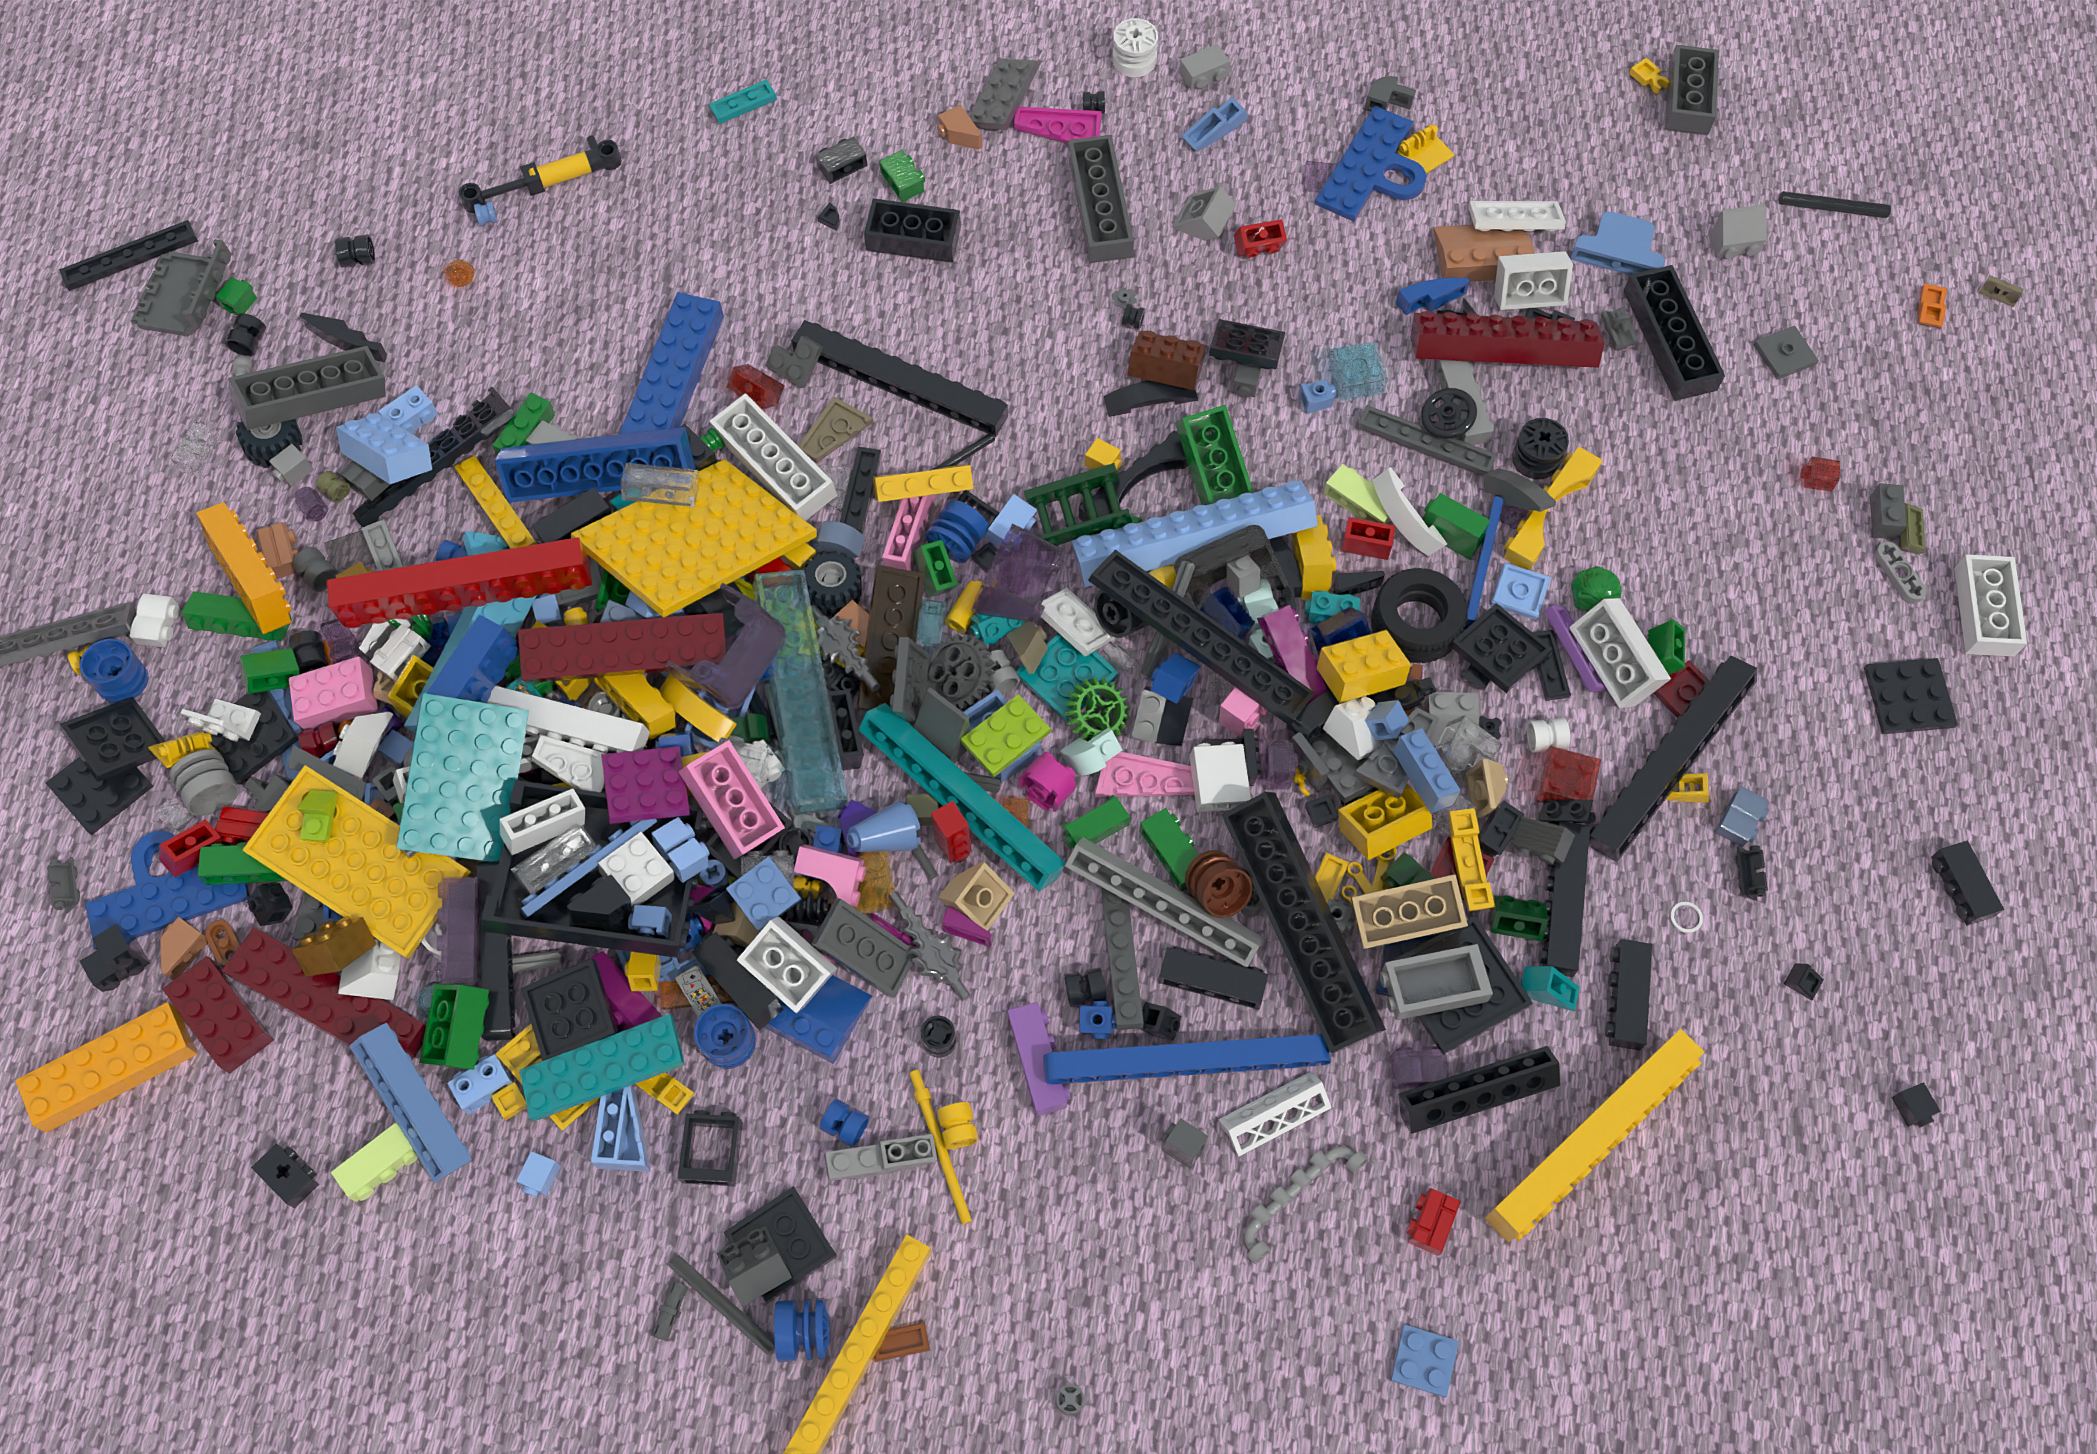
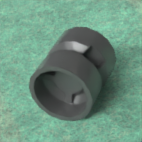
[292,547,338,592]

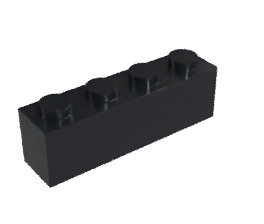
[692,932,784,1031]
[1605,939,1652,1051]
[1158,946,1269,1010]

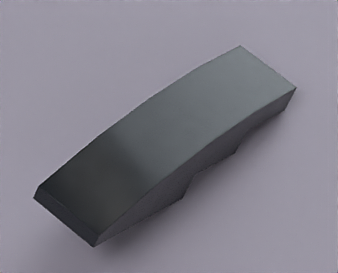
[300,312,387,362]

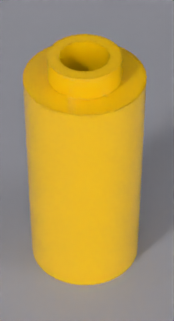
[944,580,989,634]

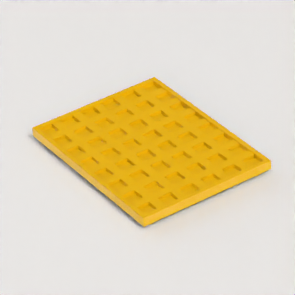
[571,459,817,618]

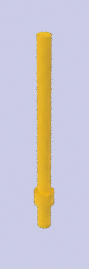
[909,1070,972,1225]

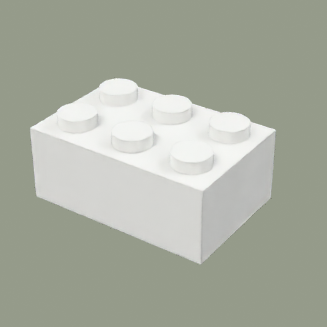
[1494,251,1573,310]
[737,916,838,1013]

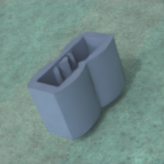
[1715,786,1769,847]

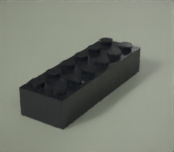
[1623,265,1725,401]

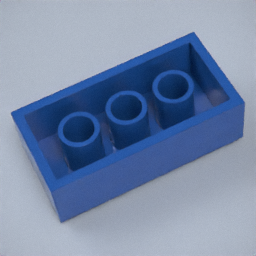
[426,615,519,703]

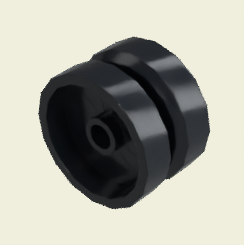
[1094,590,1149,638]

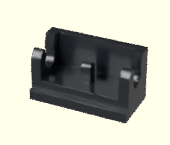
[1478,800,1525,858]

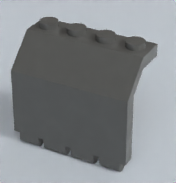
[131,239,231,337]

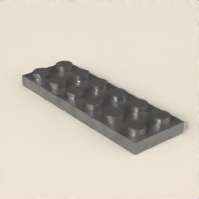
[0,601,136,669]

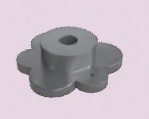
[1112,287,1137,309]

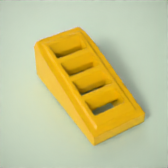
[1666,773,1709,803]

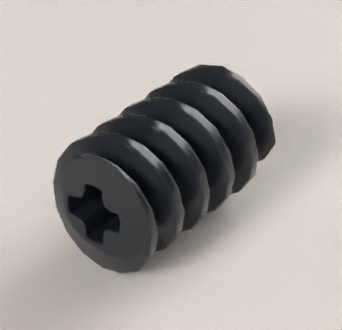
[779,890,833,922]

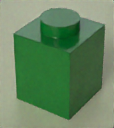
[216,277,257,316]

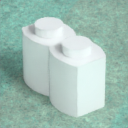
[130,594,180,647]

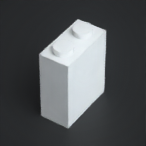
[1189,742,1251,812]

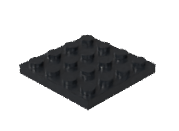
[1392,916,1533,1055]

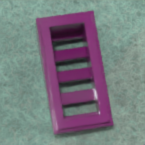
[942,906,993,947]

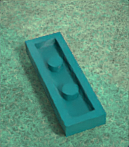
[709,79,777,124]

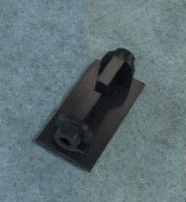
[1539,799,1596,825]
[1736,845,1768,901]

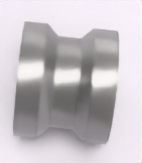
[1056,1384,1085,1416]

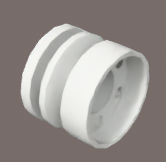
[1113,18,1158,77]

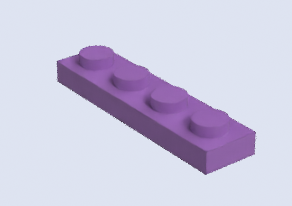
[1545,605,1607,692]

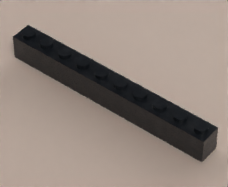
[791,320,1008,437]
[1589,655,1757,862]

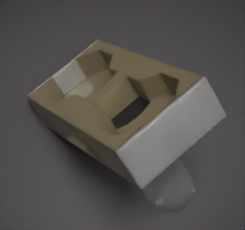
[1978,275,2024,307]

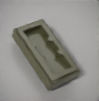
[1900,503,1925,555]

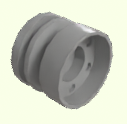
[170,749,240,816]

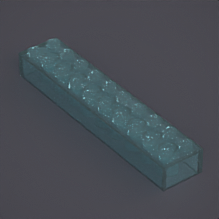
[752,570,848,815]

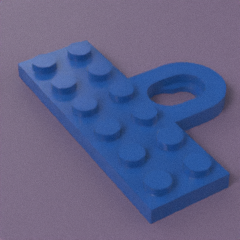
[1315,106,1426,222]
[85,831,250,950]

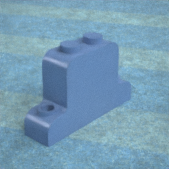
[1570,211,1665,275]

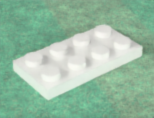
[1469,201,1566,231]

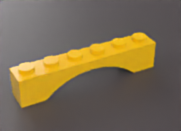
[1504,446,1603,570]

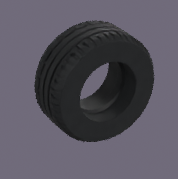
[1371,568,1468,664]

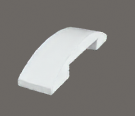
[1373,467,1447,556]

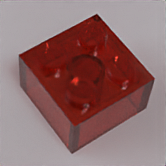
[1536,746,1601,803]

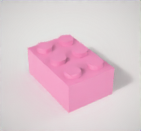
[289,656,378,731]

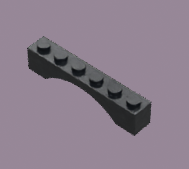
[1079,431,1189,534]

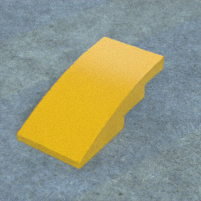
[496,1024,601,1131]

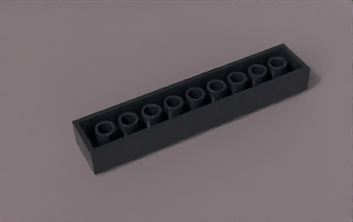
[1221,791,1386,1054]

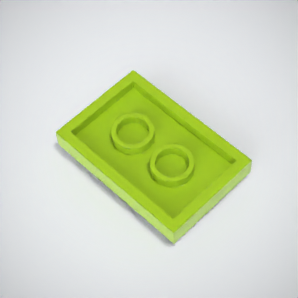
[961,694,1051,778]

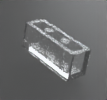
[621,463,699,507]
[511,823,598,895]

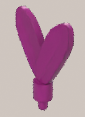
[870,913,916,947]

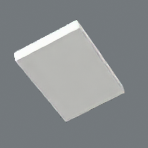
[1034,588,1115,656]

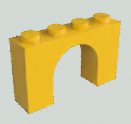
[872,464,974,502]

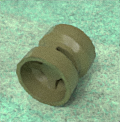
[316,471,351,503]

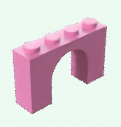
[785,844,866,963]

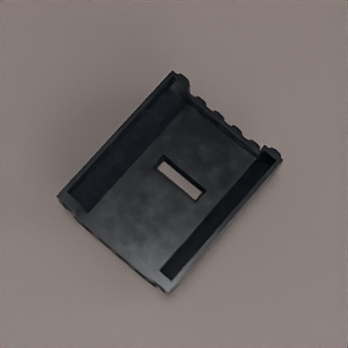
[481,780,708,958]

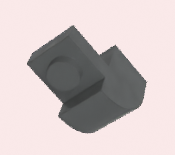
[1364,76,1416,112]
[244,774,293,813]

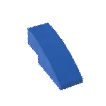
[1396,277,1470,315]

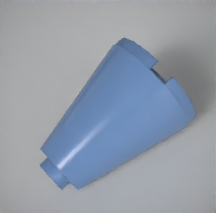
[846,801,921,852]

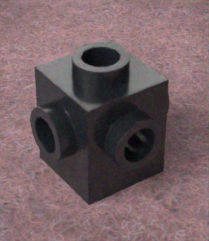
[247,883,293,926]

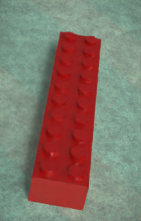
[327,537,592,628]

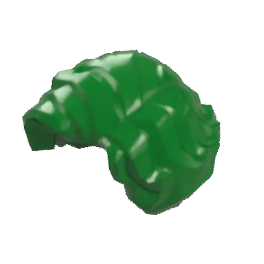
[1571,566,1622,611]

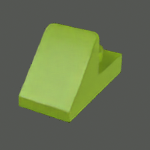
[297,790,338,843]

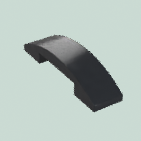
[1104,380,1198,417]

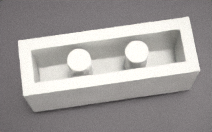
[500,789,585,855]

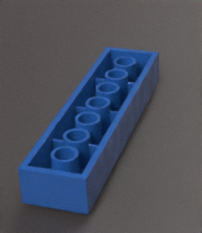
[619,292,724,434]
[495,427,696,503]

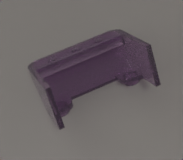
[666,583,787,710]

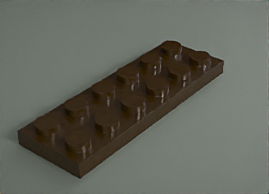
[856,565,925,711]

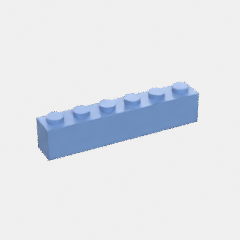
[349,1023,472,1183]

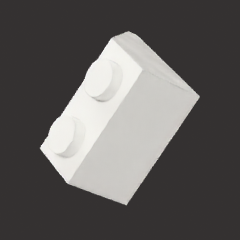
[1323,696,1386,760]
[333,712,393,778]
[338,939,401,1000]

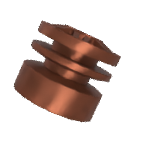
[1185,850,1253,918]

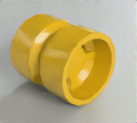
[937,1102,979,1149]

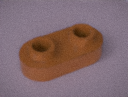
[205,920,241,967]

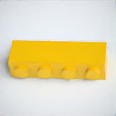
[594,674,676,740]

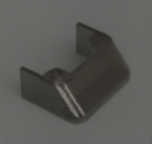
[1174,525,1292,610]

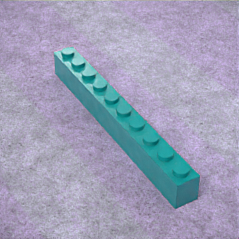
[858,703,1066,892]

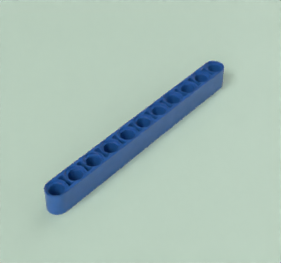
[1043,1034,1331,1084]

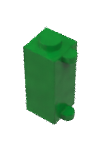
[1061,795,1130,850]

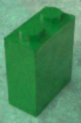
[1422,493,1491,560]

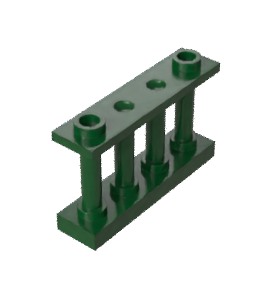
[1024,463,1132,550]

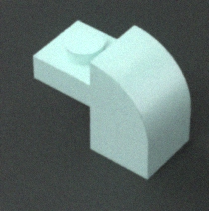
[1060,728,1122,776]

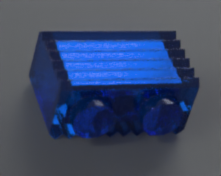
[1200,587,1255,640]

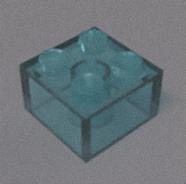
[1328,341,1388,401]

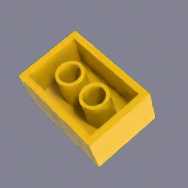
[1317,630,1411,703]
[1338,784,1432,860]

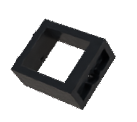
[678,1110,743,1187]

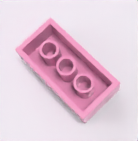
[679,740,785,859]

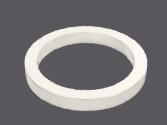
[1670,902,1703,933]

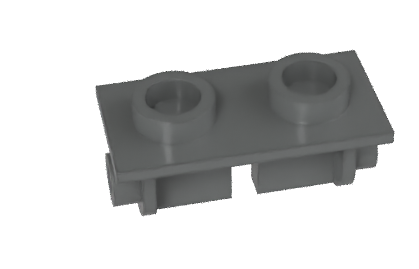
[47,857,80,914]

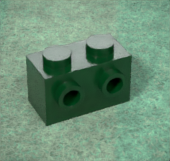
[1489,895,1548,942]

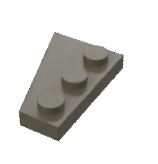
[798,397,873,463]

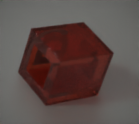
[1800,456,1840,492]

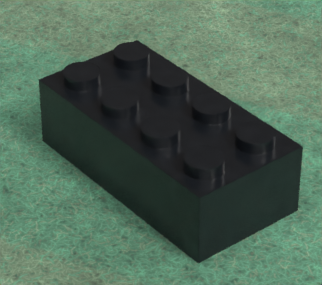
[864,198,961,262]

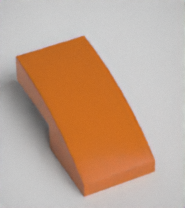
[1918,283,1947,328]

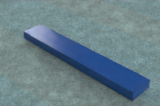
[1464,496,1503,629]

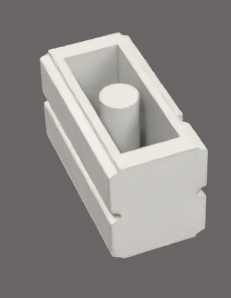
[370,624,431,682]

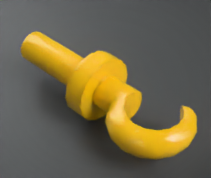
[1290,762,1311,796]

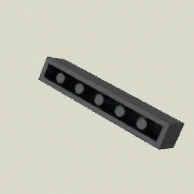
[1538,822,1590,977]

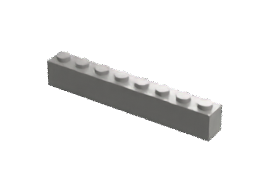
[1065,837,1263,967]

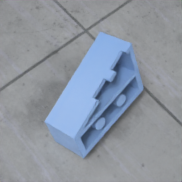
[591,1085,651,1172]

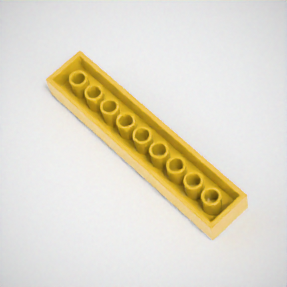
[1485,1029,1705,1243]

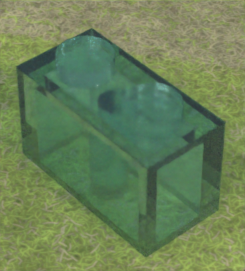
[916,599,946,646]

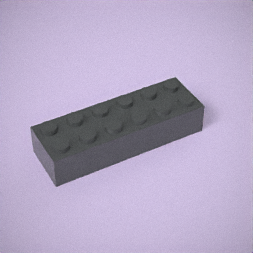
[1068,135,1134,263]
[228,346,386,430]

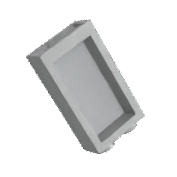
[1380,944,1493,1020]

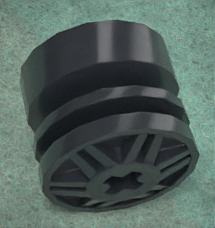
[1512,418,1569,479]

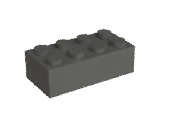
[1665,44,1719,135]

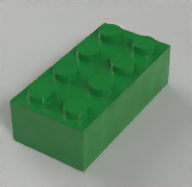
[1175,405,1254,505]

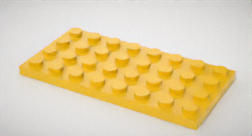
[242,765,471,959]

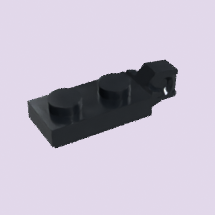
[1368,677,1437,711]

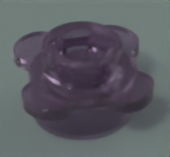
[1499,505,1527,529]

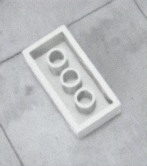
[1954,555,2027,657]
[1569,598,1671,708]

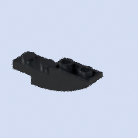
[1260,536,1303,611]

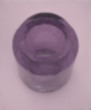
[295,487,328,522]

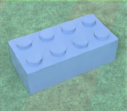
[336,413,432,484]

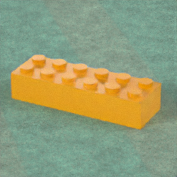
[196,502,292,634]
[15,1002,198,1133]

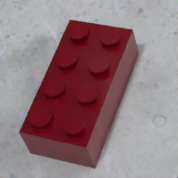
[162,956,274,1074]

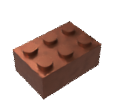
[1127,330,1206,390]

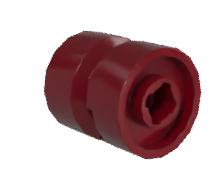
[298,721,340,759]

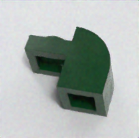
[726,713,770,750]

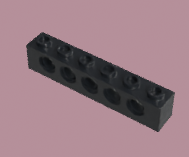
[1398,1046,1560,1134]

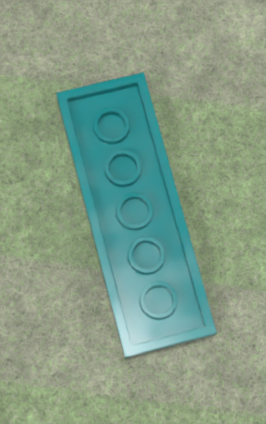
[519,1014,685,1122]

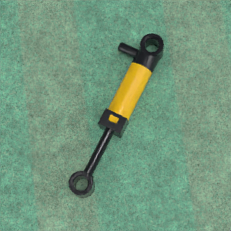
[459,135,622,213]

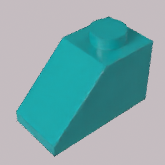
[1521,966,1580,1011]

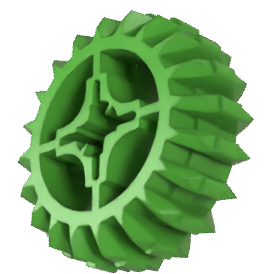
[1064,677,1131,741]

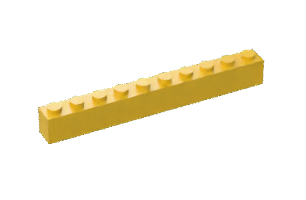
[783,1234,932,1454]

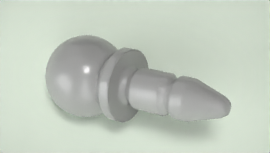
[233,355,252,376]

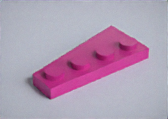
[1014,106,1102,143]

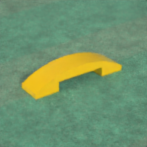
[659,672,737,744]
[1449,808,1495,911]
[635,1073,694,1115]

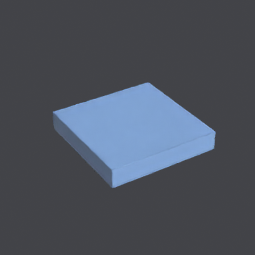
[1491,562,1551,620]

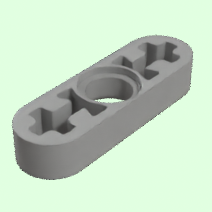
[1874,541,1926,604]

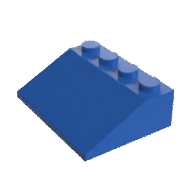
[739,975,872,1064]

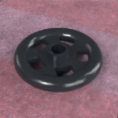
[1421,388,1477,439]

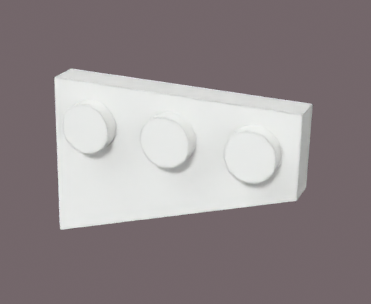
[532,735,606,793]

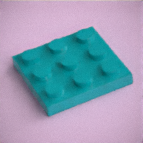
[1016,633,1119,723]

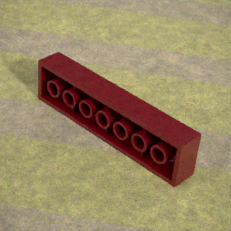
[1410,311,1605,368]
[518,613,729,684]
[221,927,426,1060]

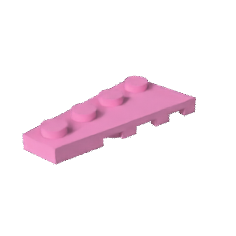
[1095,752,1195,797]

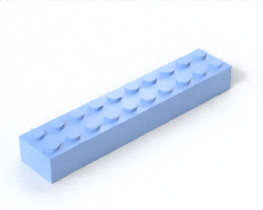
[1071,480,1318,587]

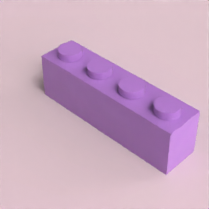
[1008,1002,1071,1116]

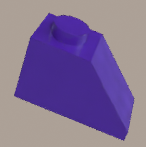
[838,799,877,858]

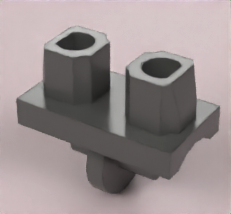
[1601,307,1638,351]

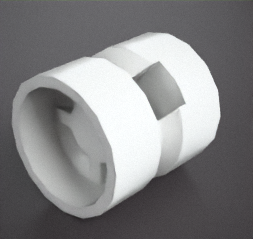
[1527,718,1570,753]

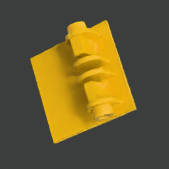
[1397,124,1455,174]
[148,731,217,768]

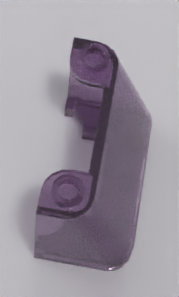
[970,523,1063,622]

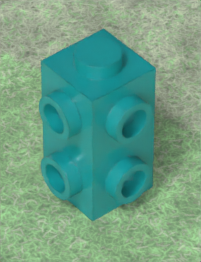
[1304,591,1361,631]
[970,597,1027,645]

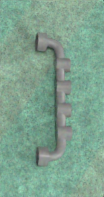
[1244,1146,1369,1264]

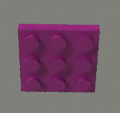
[601,746,689,824]

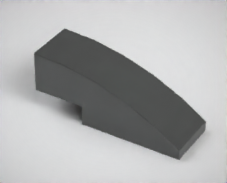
[1484,468,1556,512]

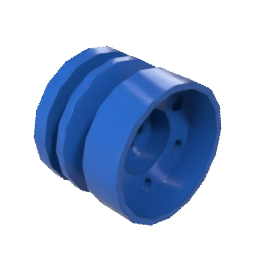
[925,500,989,563]
[79,639,149,703]
[694,1004,757,1069]
[774,1298,831,1362]

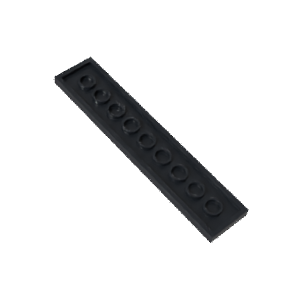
[1088,549,1315,726]

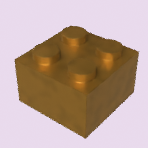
[291,916,377,976]

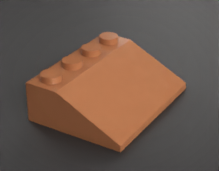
[1433,224,1535,282]

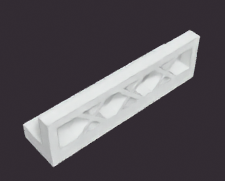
[1218,1072,1332,1157]

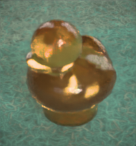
[444,259,475,287]

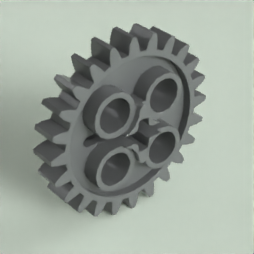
[927,634,995,711]

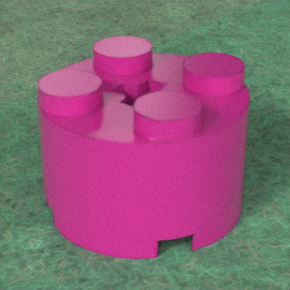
[1018,752,1076,812]

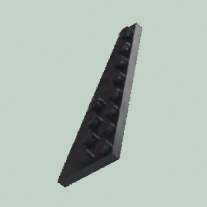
[352,387,516,528]

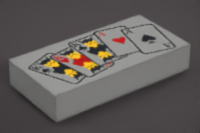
[675,964,721,1018]

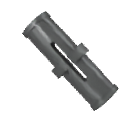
[651,1281,689,1342]

